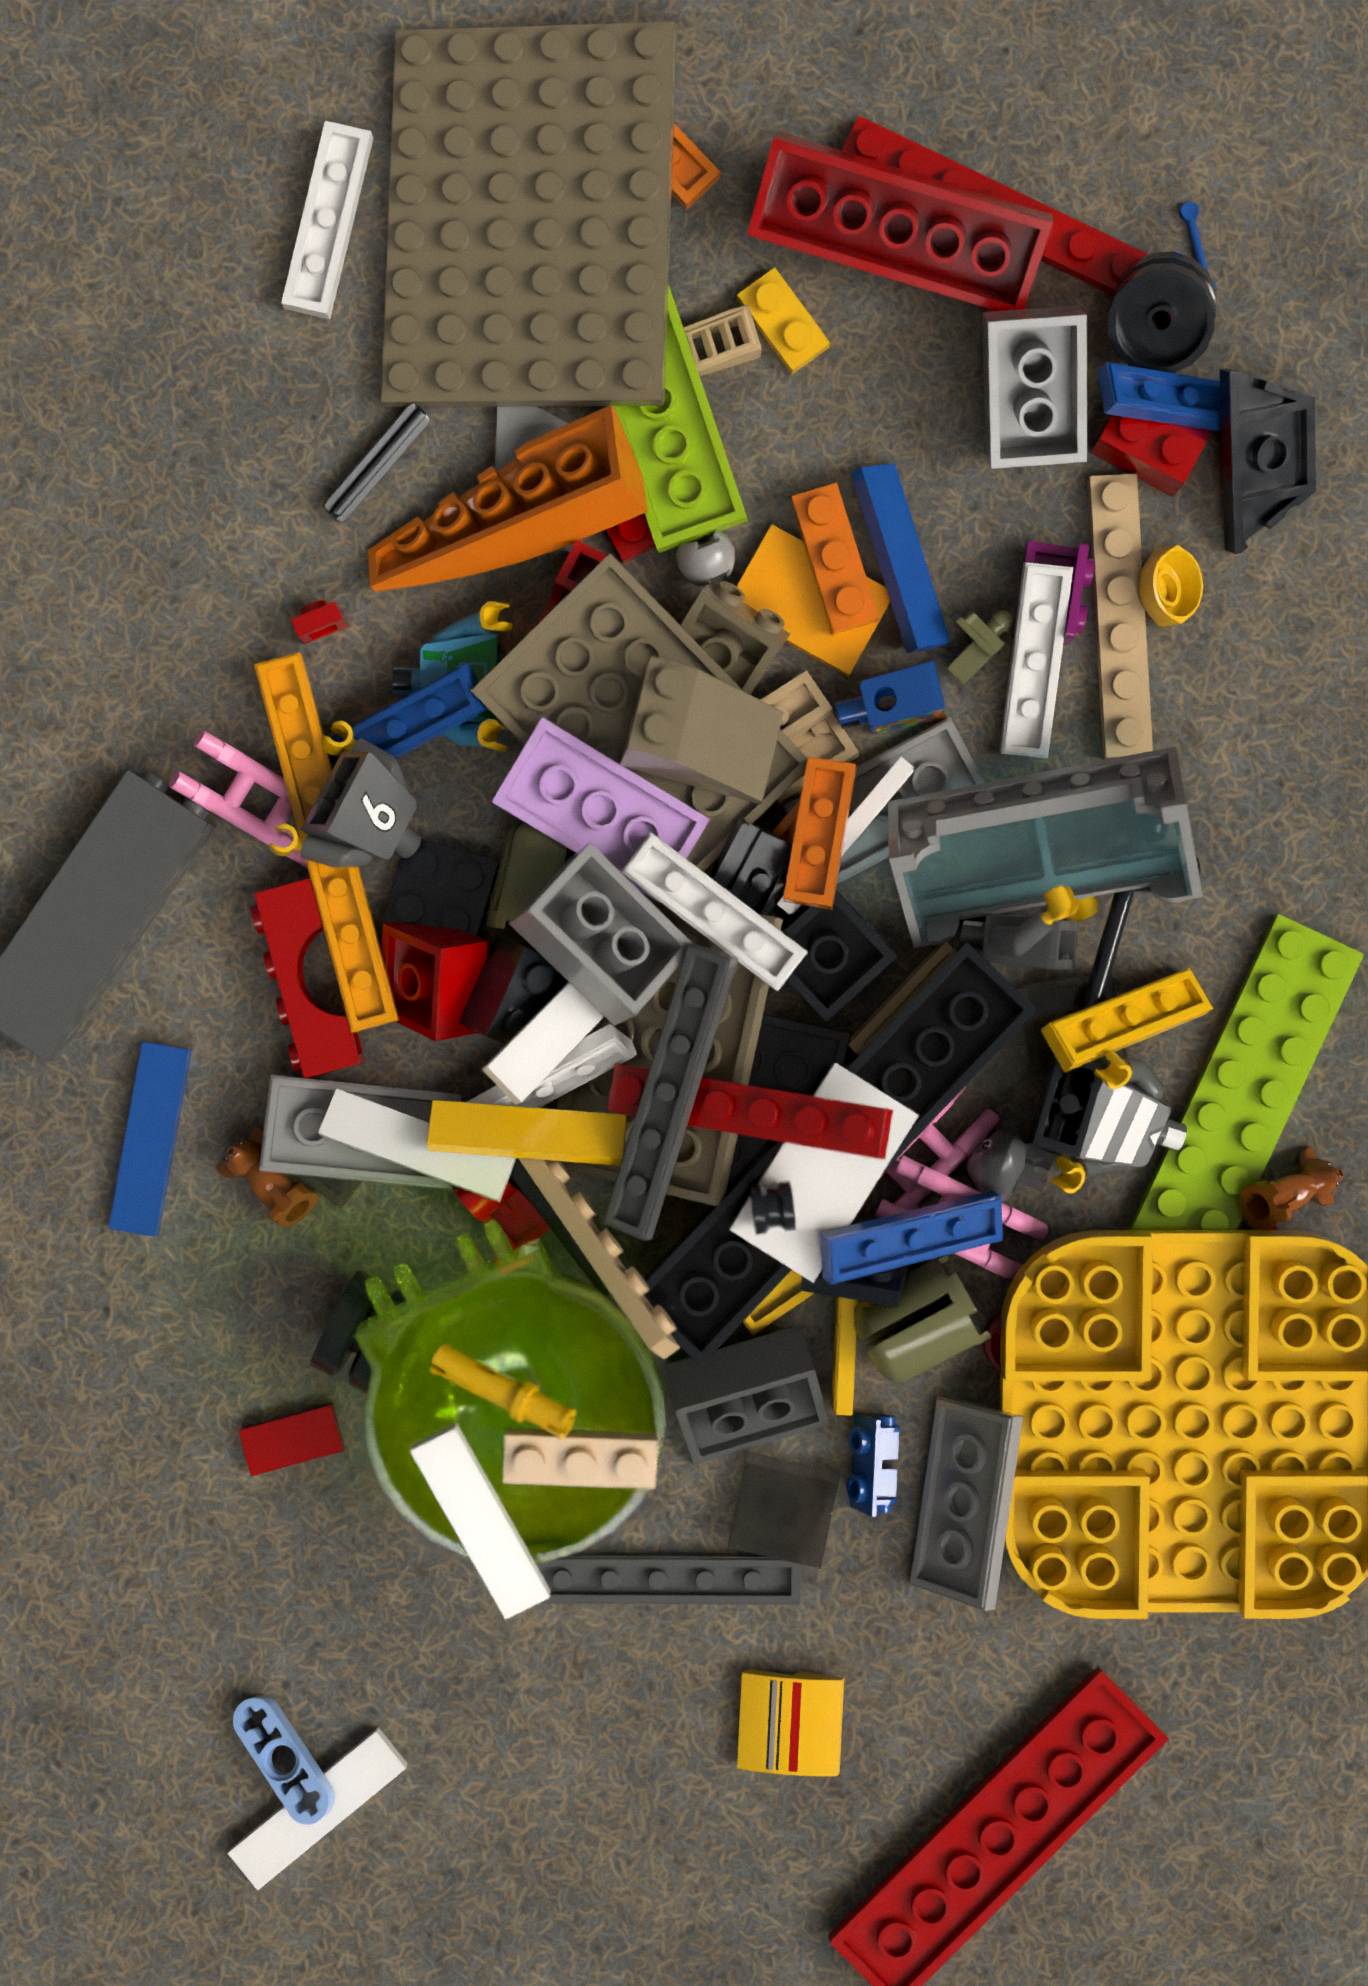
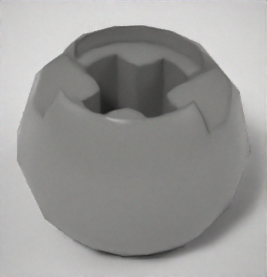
[676,530,735,586]

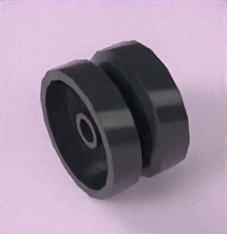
[1108,251,1216,373]
[310,1269,420,1395]

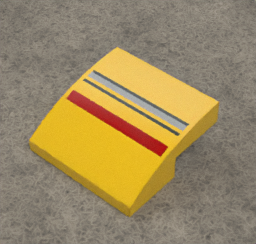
[737,1669,844,1776]

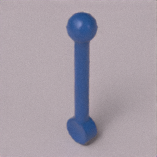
[1179,202,1217,290]

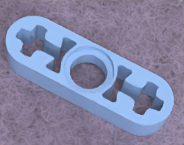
[233,1695,335,1825]

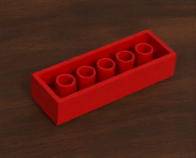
[747,131,1053,311]

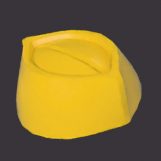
[1138,545,1203,627]

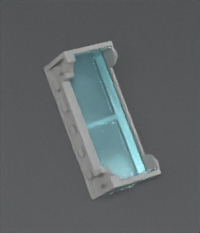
[888,746,1203,948]

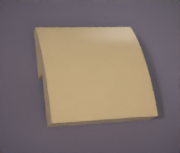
[761,670,859,807]

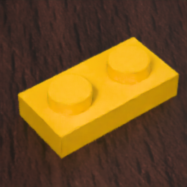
[737,267,830,375]

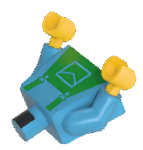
[392,601,513,753]

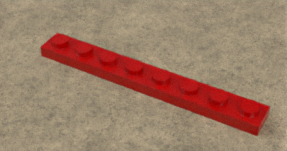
[842,116,1168,317]

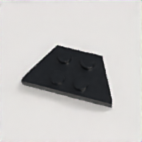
[1219,368,1316,554]

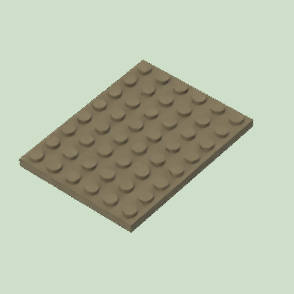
[381,22,677,408]

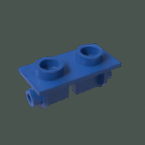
[847,1412,900,1517]

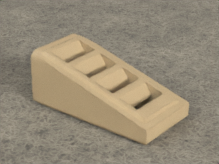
[684,304,761,376]

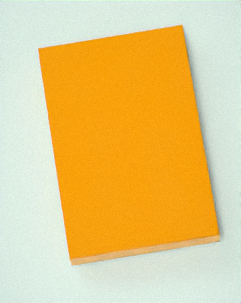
[737,524,891,677]

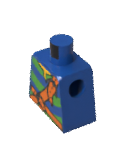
[835,661,948,734]

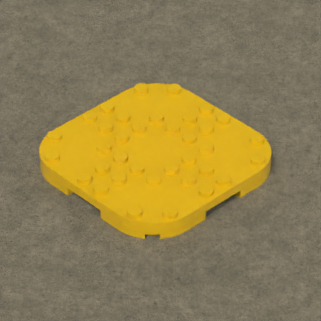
[1000,1230,1368,1619]

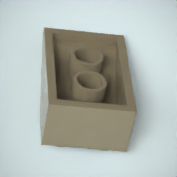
[620,656,783,804]

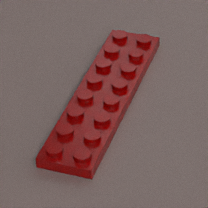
[828,1666,1169,1986]

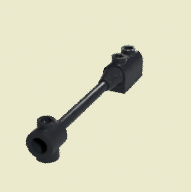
[1026,800,1169,1158]

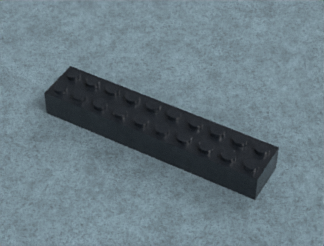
[643,942,1038,1366]

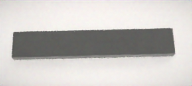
[603,943,738,1241]
[530,1553,801,1605]

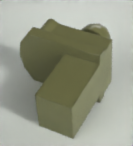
[947,609,1013,685]

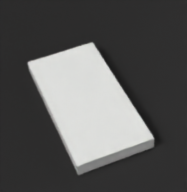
[729,1062,919,1282]

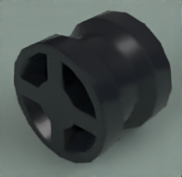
[750,1181,796,1235]

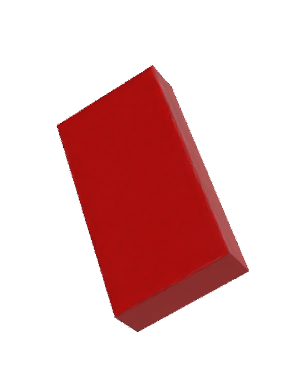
[239,1403,345,1477]

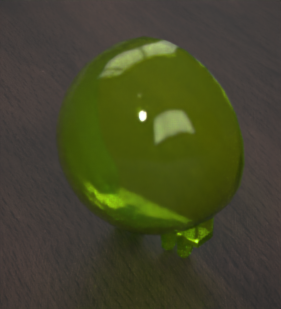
[355,1220,666,1563]

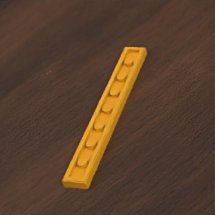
[254,652,400,1033]

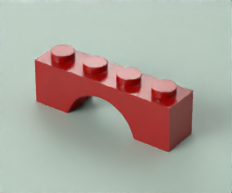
[251,878,366,1078]

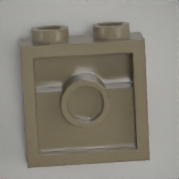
[680,581,790,695]

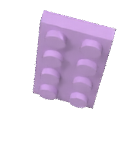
[492,717,710,903]

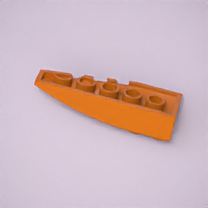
[368,405,648,592]

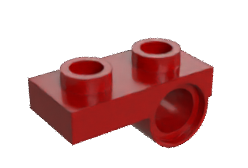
[453,1177,550,1259]

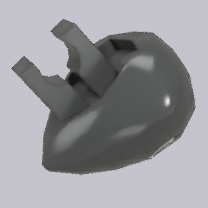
[967,1126,1055,1202]

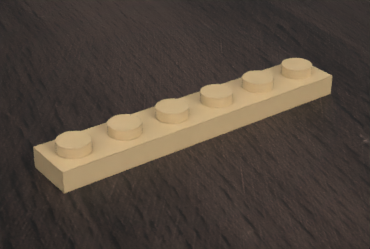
[1087,473,1153,760]
[519,1158,680,1359]

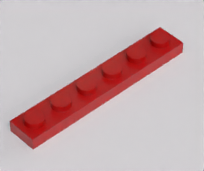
[607,1063,893,1160]

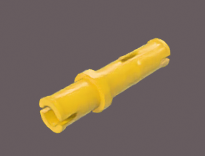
[430,1343,576,1440]

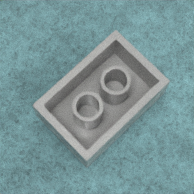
[982,305,1087,469]
[509,843,692,1026]

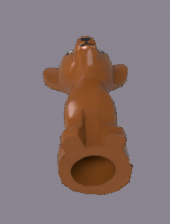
[217,1126,319,1227]
[1240,1146,1344,1230]

